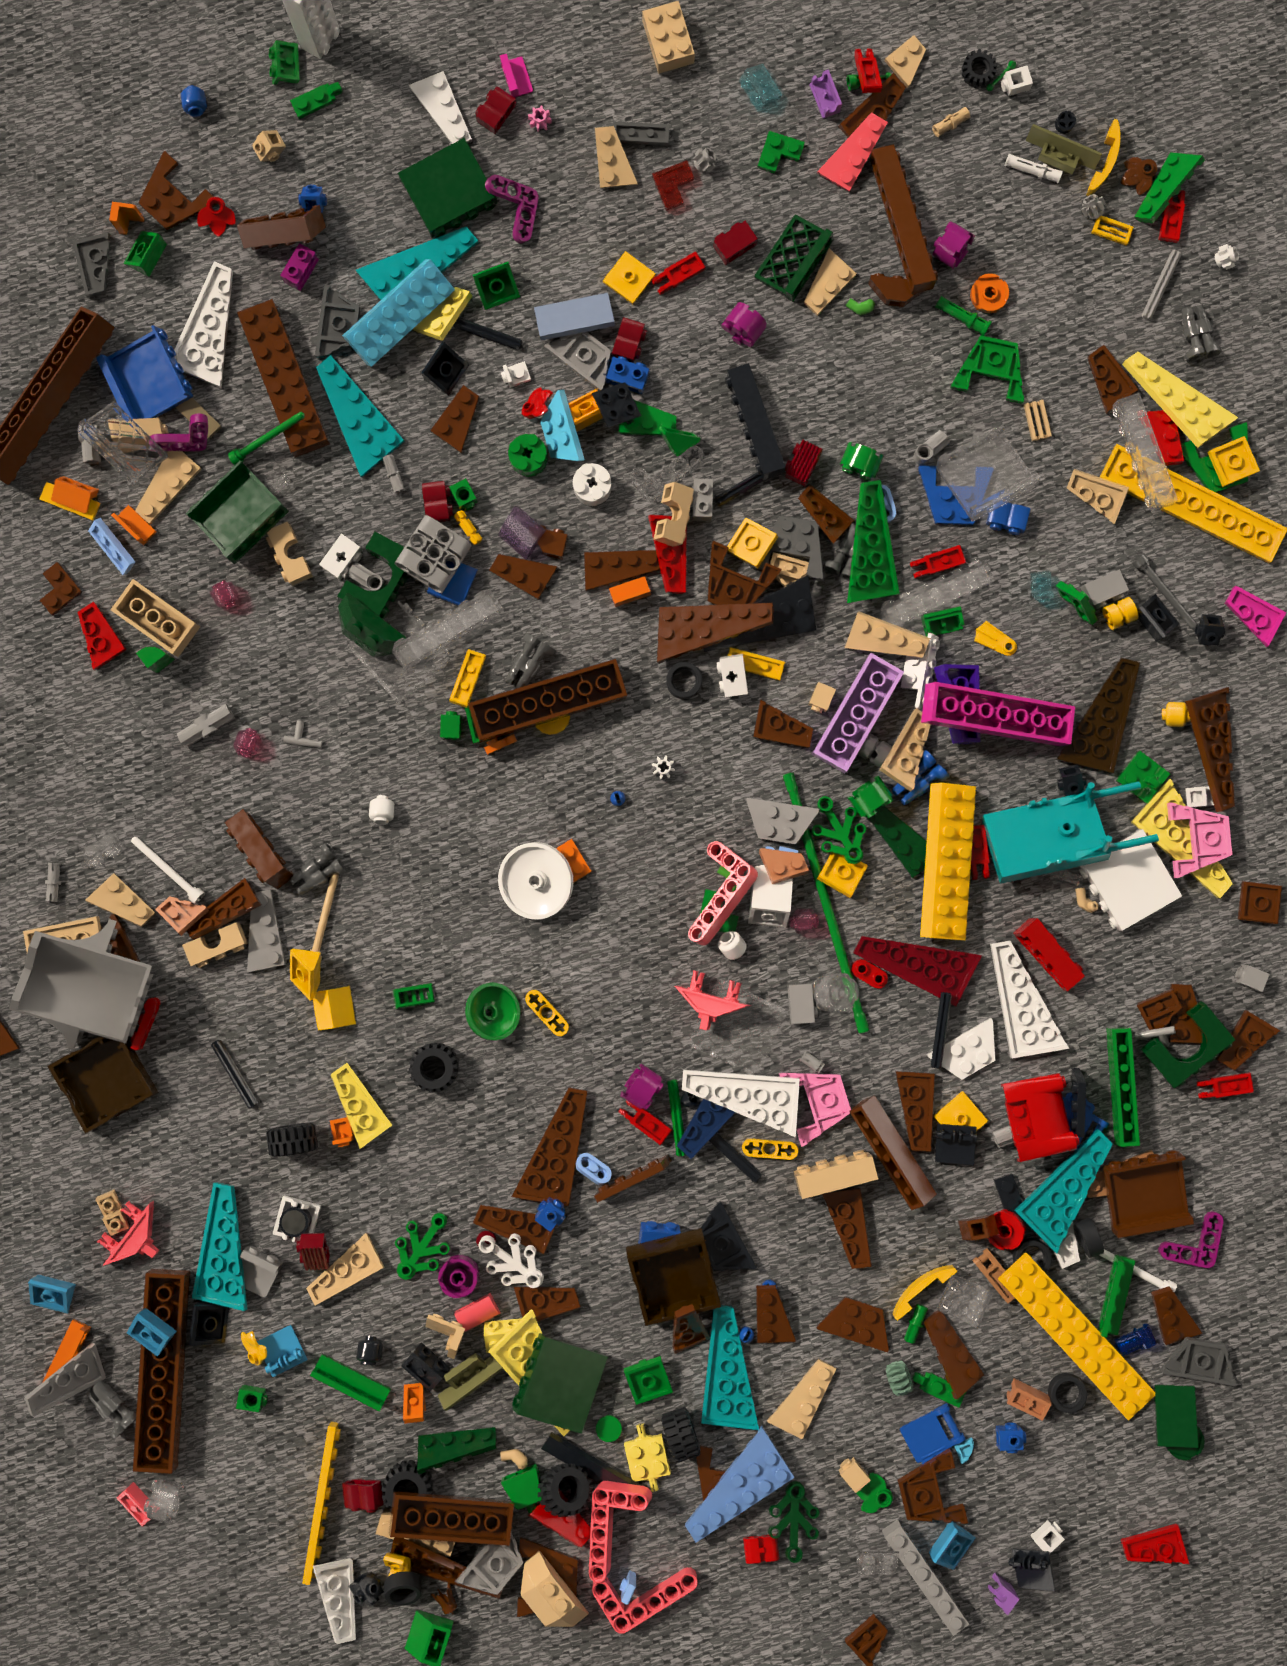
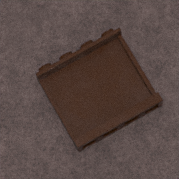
[1103,1150,1194,1238]

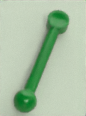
[987,60,1016,91]

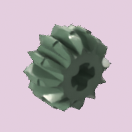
[886,1360,913,1396]

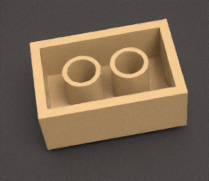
[642,1,695,74]

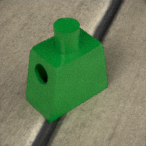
[501,1463,542,1514]

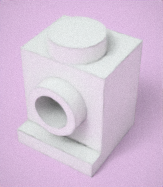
[1001,66,1033,96]
[1031,1520,1065,1554]

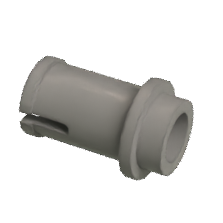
[799,1051,825,1074]

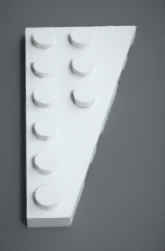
[174,261,233,388]
[990,941,1069,1058]

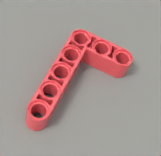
[688,841,758,946]
[589,1481,652,1583]
[592,1567,697,1633]

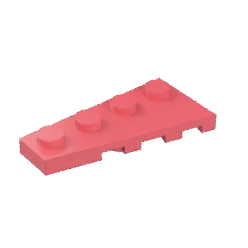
[817,113,888,192]

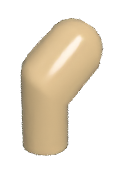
[1075,888,1098,913]
[500,1449,528,1469]

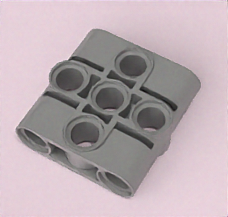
[395,515,472,593]

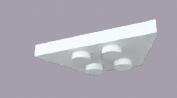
[926,1018,995,1080]

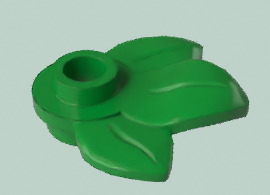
[857,1473,893,1513]

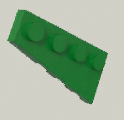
[1135,152,1205,223]

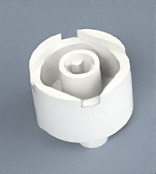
[573,463,611,506]

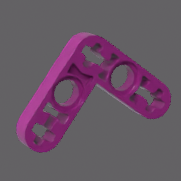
[485,175,538,244]
[149,413,208,451]
[1158,1211,1223,1268]

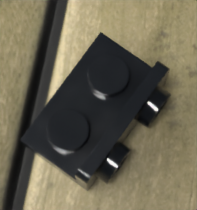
[401,1343,450,1392]

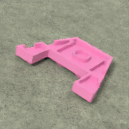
[1167,803,1232,878]
[779,1073,851,1147]

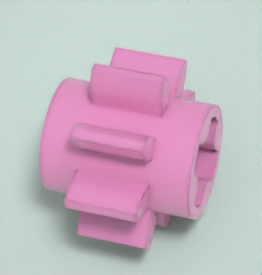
[528,106,552,132]

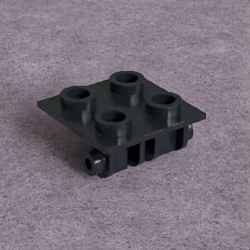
[592,382,641,427]
[935,1124,977,1165]
[1009,1548,1056,1591]

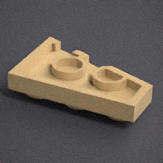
[595,126,638,188]
[804,248,857,316]
[1067,469,1129,524]
[85,873,156,927]

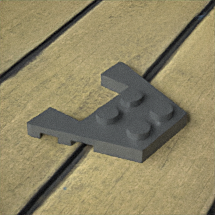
[750,516,824,581]

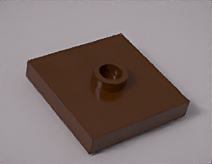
[1238,881,1282,924]

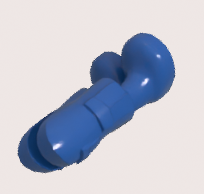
[892,750,949,805]

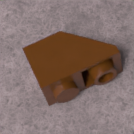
[529,524,568,560]
[958,1214,999,1241]

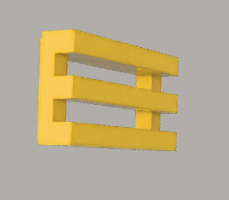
[1091,215,1134,246]

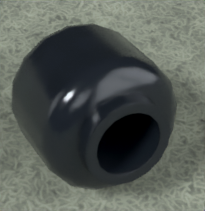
[356,1336,383,1366]

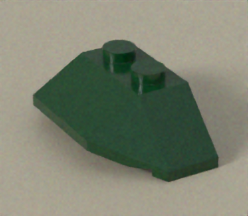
[338,593,409,657]

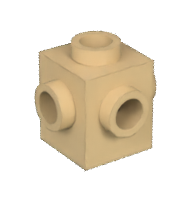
[252,130,286,162]

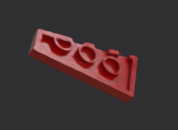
[648,515,687,594]

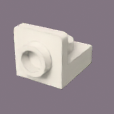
[501,361,531,388]

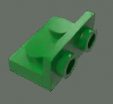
[269,40,300,85]

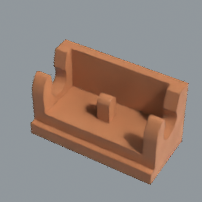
[1007,1378,1052,1421]

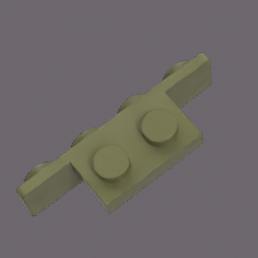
[1026,124,1102,174]
[438,1353,503,1411]

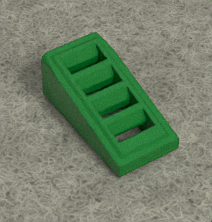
[392,983,435,1009]

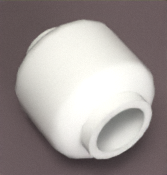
[369,795,395,825]
[718,931,746,960]

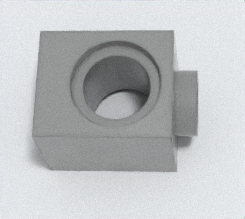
[1235,965,1270,992]

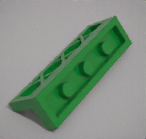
[1098,1255,1135,1337]
[310,1353,391,1412]

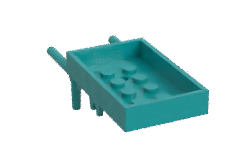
[982,782,1159,884]

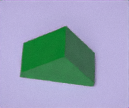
[659,426,700,457]

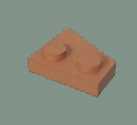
[759,848,809,884]
[155,896,209,936]

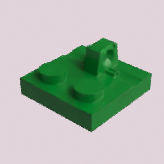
[1116,750,1170,804]
[624,1356,673,1405]

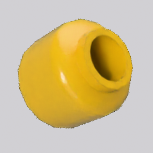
[1162,702,1190,727]

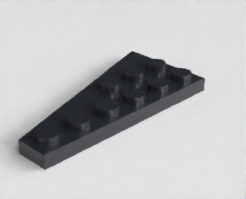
[703,574,816,652]

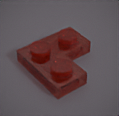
[652,160,694,211]

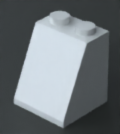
[748,865,793,928]

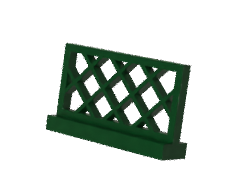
[754,214,834,302]

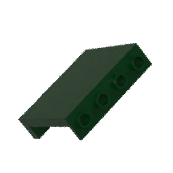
[398,138,498,238]
[186,461,289,565]
[512,1333,608,1434]

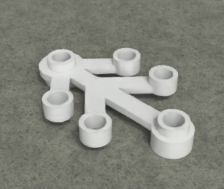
[479,1233,544,1288]

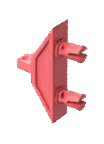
[675,970,752,1031]
[97,1201,160,1266]

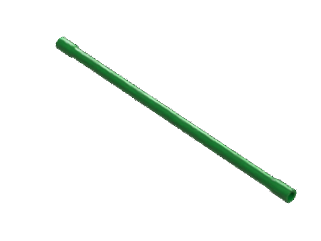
[783,772,869,1033]

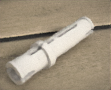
[1005,154,1063,183]

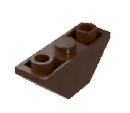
[868,273,923,307]

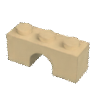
[653,482,694,547]
[266,522,313,586]
[182,922,248,968]

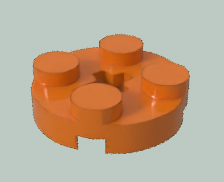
[970,274,1009,313]

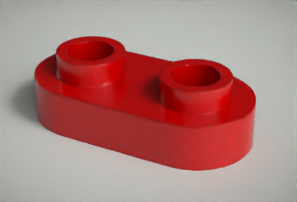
[851,959,888,989]

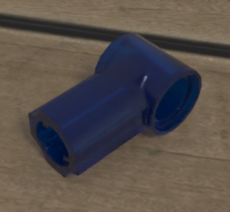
[1114,1324,1157,1356]

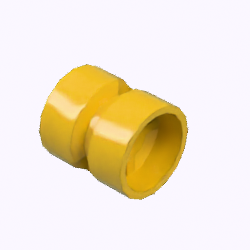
[1102,597,1139,630]

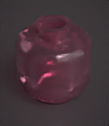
[210,580,239,610]
[233,728,261,758]
[790,908,819,934]

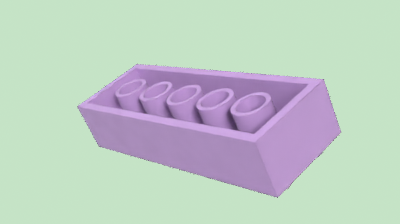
[811,653,904,774]

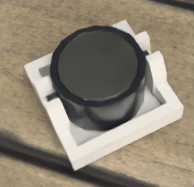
[273,1195,321,1242]

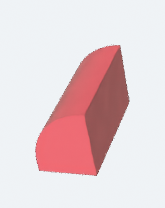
[454,1293,501,1332]

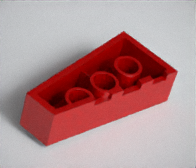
[1013,918,1085,991]

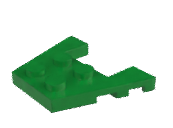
[950,335,1024,404]
[1181,422,1248,493]

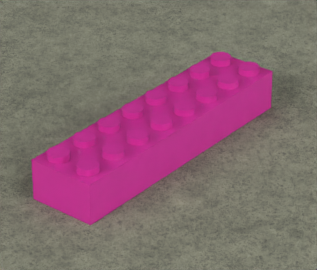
[921,682,1075,746]

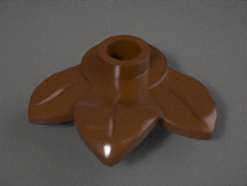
[1121,157,1157,195]

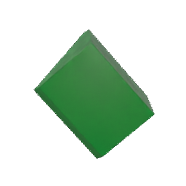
[123,231,167,277]
[473,262,520,310]

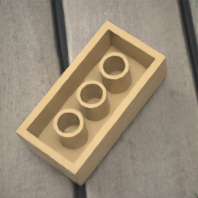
[111,579,200,657]
[793,1150,878,1199]

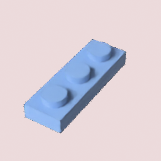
[88,518,135,575]

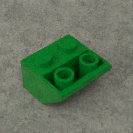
[405,1609,454,1666]

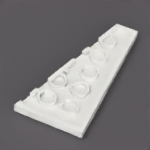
[682,1070,800,1137]

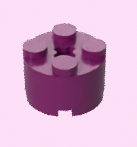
[932,221,975,269]
[721,302,767,347]
[620,1064,663,1110]
[438,1255,479,1298]

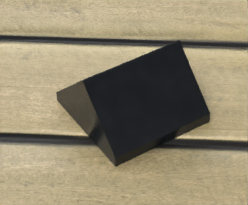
[421,341,469,396]
[1137,594,1179,642]
[189,1300,229,1346]

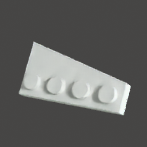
[313,1558,356,1644]

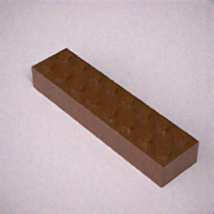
[237,299,330,458]
[468,659,627,743]

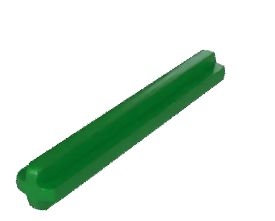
[667,1080,685,1157]

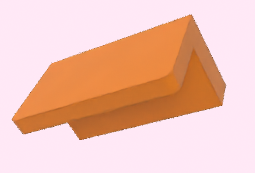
[109,202,145,235]
[51,476,99,513]
[111,505,157,545]
[609,576,651,607]

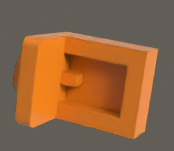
[330,1117,354,1147]

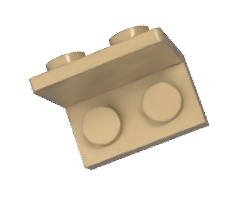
[425,1314,465,1359]

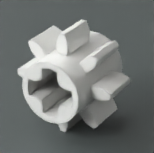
[1215,244,1239,270]
[652,756,675,779]

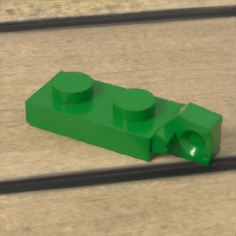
[290,82,343,119]
[912,1372,967,1408]

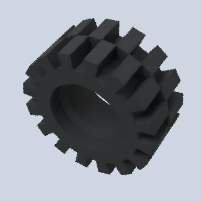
[961,49,997,88]

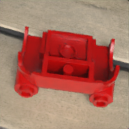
[1000,1073,1080,1162]

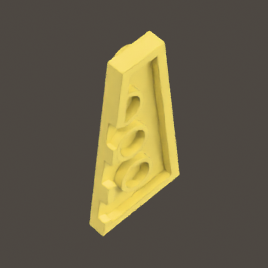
[331,1063,392,1149]

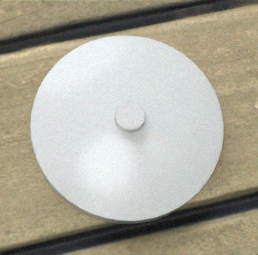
[498,842,573,919]

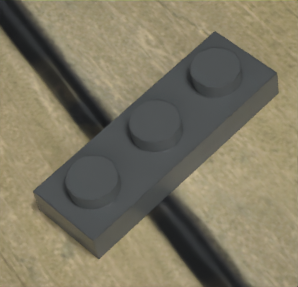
[613,121,670,146]

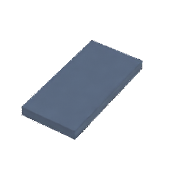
[534,293,615,341]

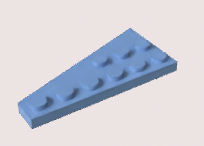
[685,1426,794,1542]

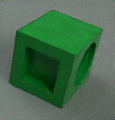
[449,478,478,511]
[440,711,462,740]
[236,1385,268,1413]

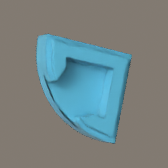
[954,1437,974,1464]

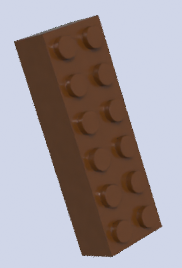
[389,1492,514,1546]

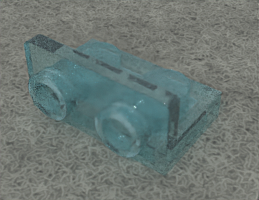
[739,64,782,112]

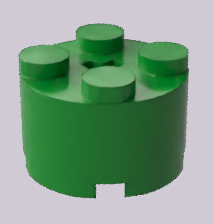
[508,434,548,477]
[840,442,884,481]
[848,776,893,818]

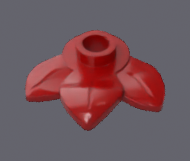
[197,197,236,237]
[521,387,553,419]

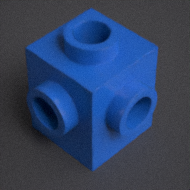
[298,185,327,212]
[535,1197,566,1232]
[996,1422,1026,1453]

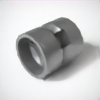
[857,733,892,768]

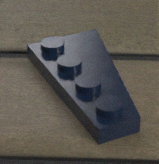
[677,1099,735,1160]

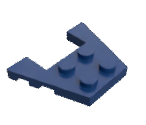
[918,466,993,525]

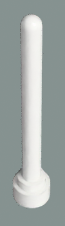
[131,837,205,904]
[1100,1249,1177,1293]

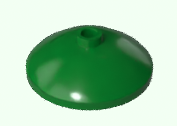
[465,982,520,1041]

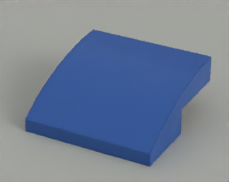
[427,561,478,607]

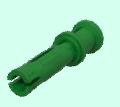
[935,296,992,336]

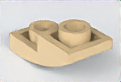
[95,1189,129,1236]

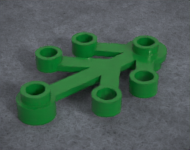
[811,796,866,864]
[395,1213,450,1280]

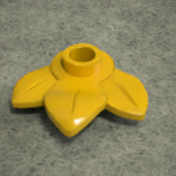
[241,1331,267,1366]

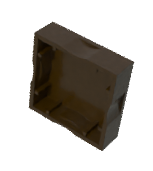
[48,1036,159,1134]
[626,1228,721,1326]

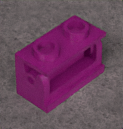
[280,243,319,292]

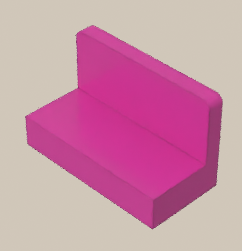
[500,53,533,98]

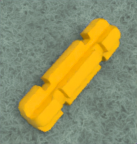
[454,510,482,545]

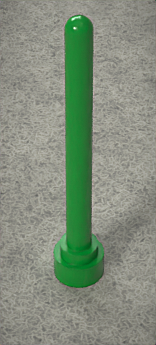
[228,412,305,465]

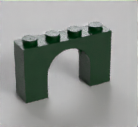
[337,532,408,619]
[1140,1001,1235,1088]

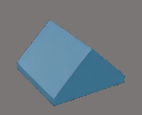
[28,1275,76,1314]
[127,1308,177,1357]
[929,1521,976,1570]

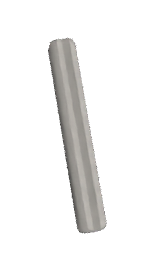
[1142,250,1182,320]

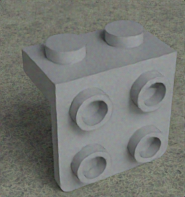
[240,1246,283,1297]

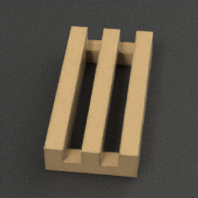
[1024,400,1052,441]

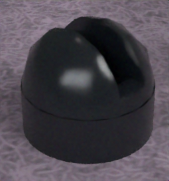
[681,1092,697,1108]

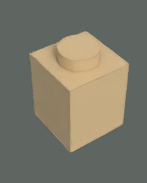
[808,682,836,714]
[839,1457,871,1493]

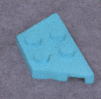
[540,390,585,461]

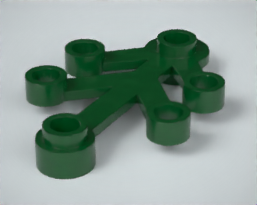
[768,1481,819,1563]

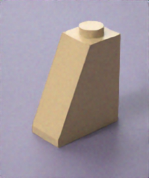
[108,418,169,453]

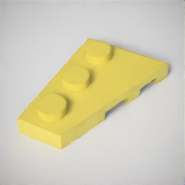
[413,287,472,341]

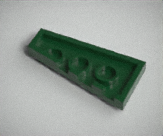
[868,805,927,878]
[417,1427,497,1475]

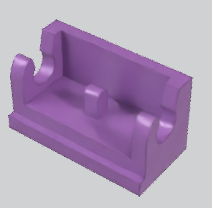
[809,69,842,119]
[988,1573,1019,1615]

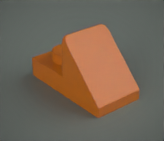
[403,1383,426,1424]

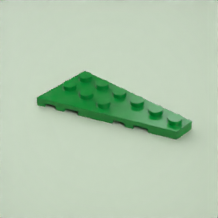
[847,480,900,603]

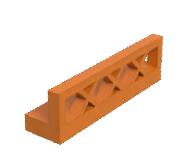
[42,1319,91,1383]

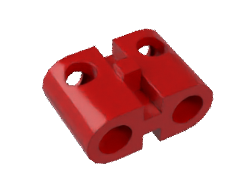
[743,1534,780,1564]

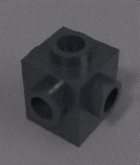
[1195,614,1225,646]
[1057,765,1087,796]
[349,1571,384,1606]

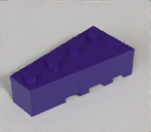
[934,664,981,744]

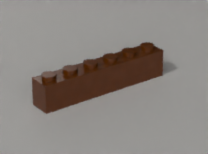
[849,1095,937,1210]

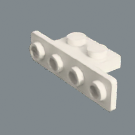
[901,633,940,711]

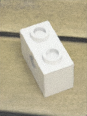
[319,534,362,581]
[717,654,748,697]

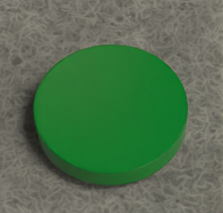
[596,1415,622,1442]

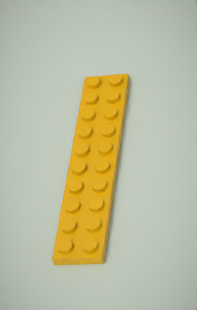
[1100,444,1287,563]
[998,1252,1155,1421]

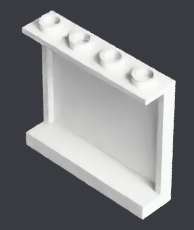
[1079,829,1182,931]

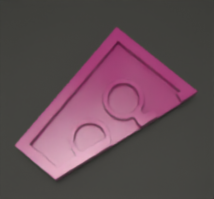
[1225,586,1287,647]

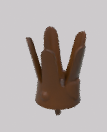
[431,1583,457,1615]

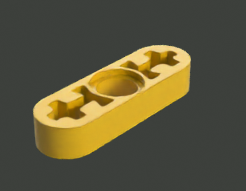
[525,990,569,1036]
[742,1138,798,1160]

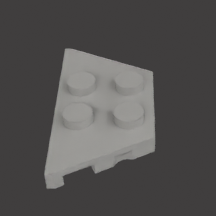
[544,332,611,390]
[746,798,820,844]
[455,1532,523,1595]

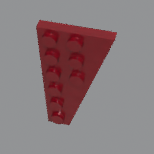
[853,936,982,1006]

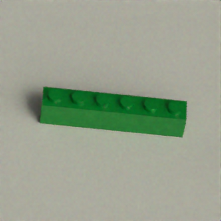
[1106,1027,1140,1147]

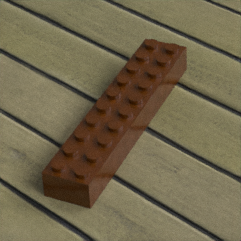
[0,306,115,485]
[133,1269,190,1474]

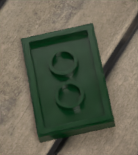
[1154,1385,1198,1448]

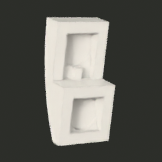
[1185,787,1214,807]

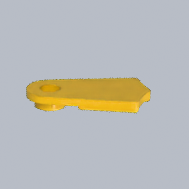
[974,621,1017,656]

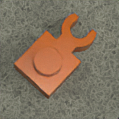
[484,734,517,754]

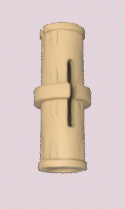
[932,107,970,137]

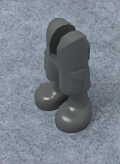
[1182,305,1221,362]
[824,523,856,581]
[506,632,556,688]
[289,843,347,896]
[87,1380,136,1440]

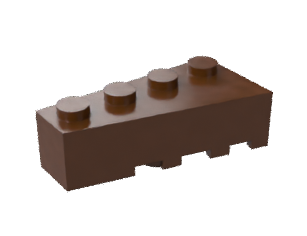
[237,205,326,250]
[224,809,294,890]

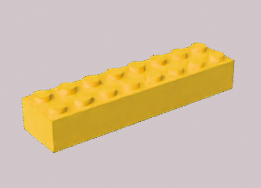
[920,783,976,940]

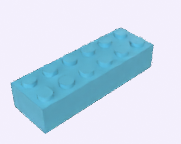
[342,259,455,367]

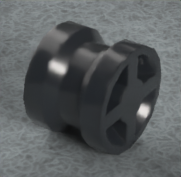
[1055,111,1076,134]

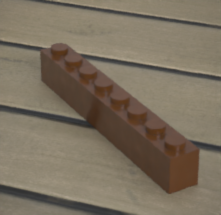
[870,144,938,294]

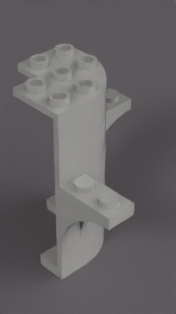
[9,919,153,1049]

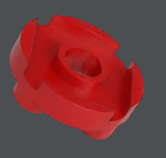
[987,1209,1026,1250]

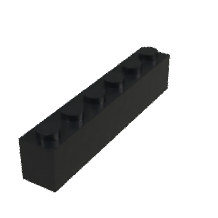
[725,363,786,481]

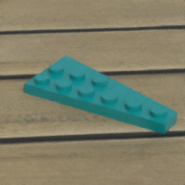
[356,227,479,300]
[316,355,405,478]
[1014,1129,1113,1254]
[192,1182,247,1311]
[701,1305,759,1430]

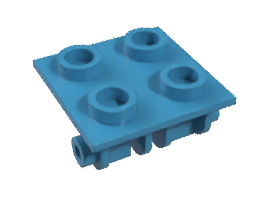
[257,1325,308,1377]

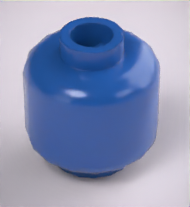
[181,85,207,117]

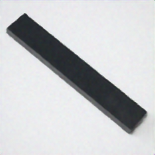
[541,1432,652,1501]

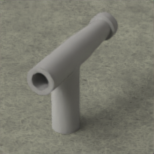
[283,721,323,749]
[1135,1026,1176,1048]

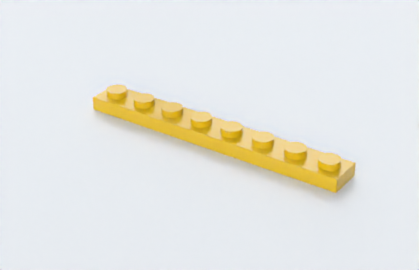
[302,1422,341,1585]

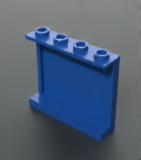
[96,325,193,419]

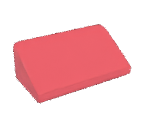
[117,1482,160,1527]

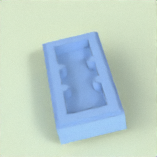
[619,1570,636,1605]

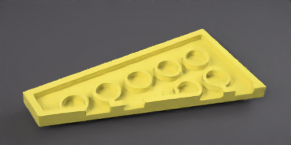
[1122,352,1238,448]
[1131,779,1233,898]
[488,1309,570,1436]

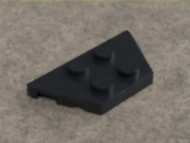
[700,1201,757,1271]

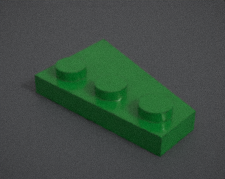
[619,400,677,436]

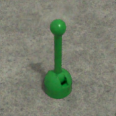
[846,72,892,91]

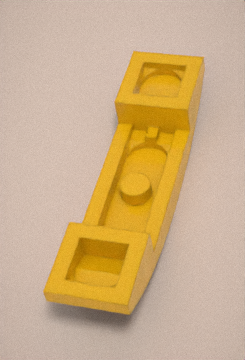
[1086,119,1120,196]
[893,1265,957,1321]
[383,1552,411,1576]

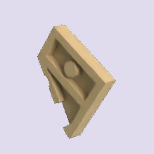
[885,35,926,88]
[770,552,809,587]

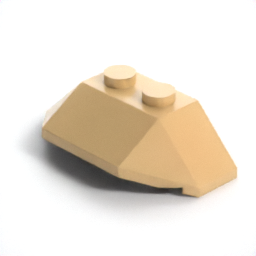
[521,1551,589,1627]

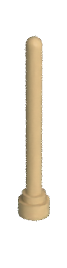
[310,873,339,963]

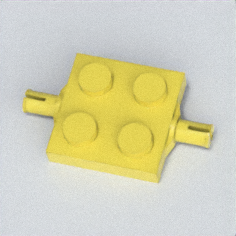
[624,1424,671,1492]

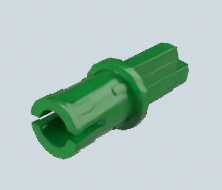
[904,1304,928,1344]

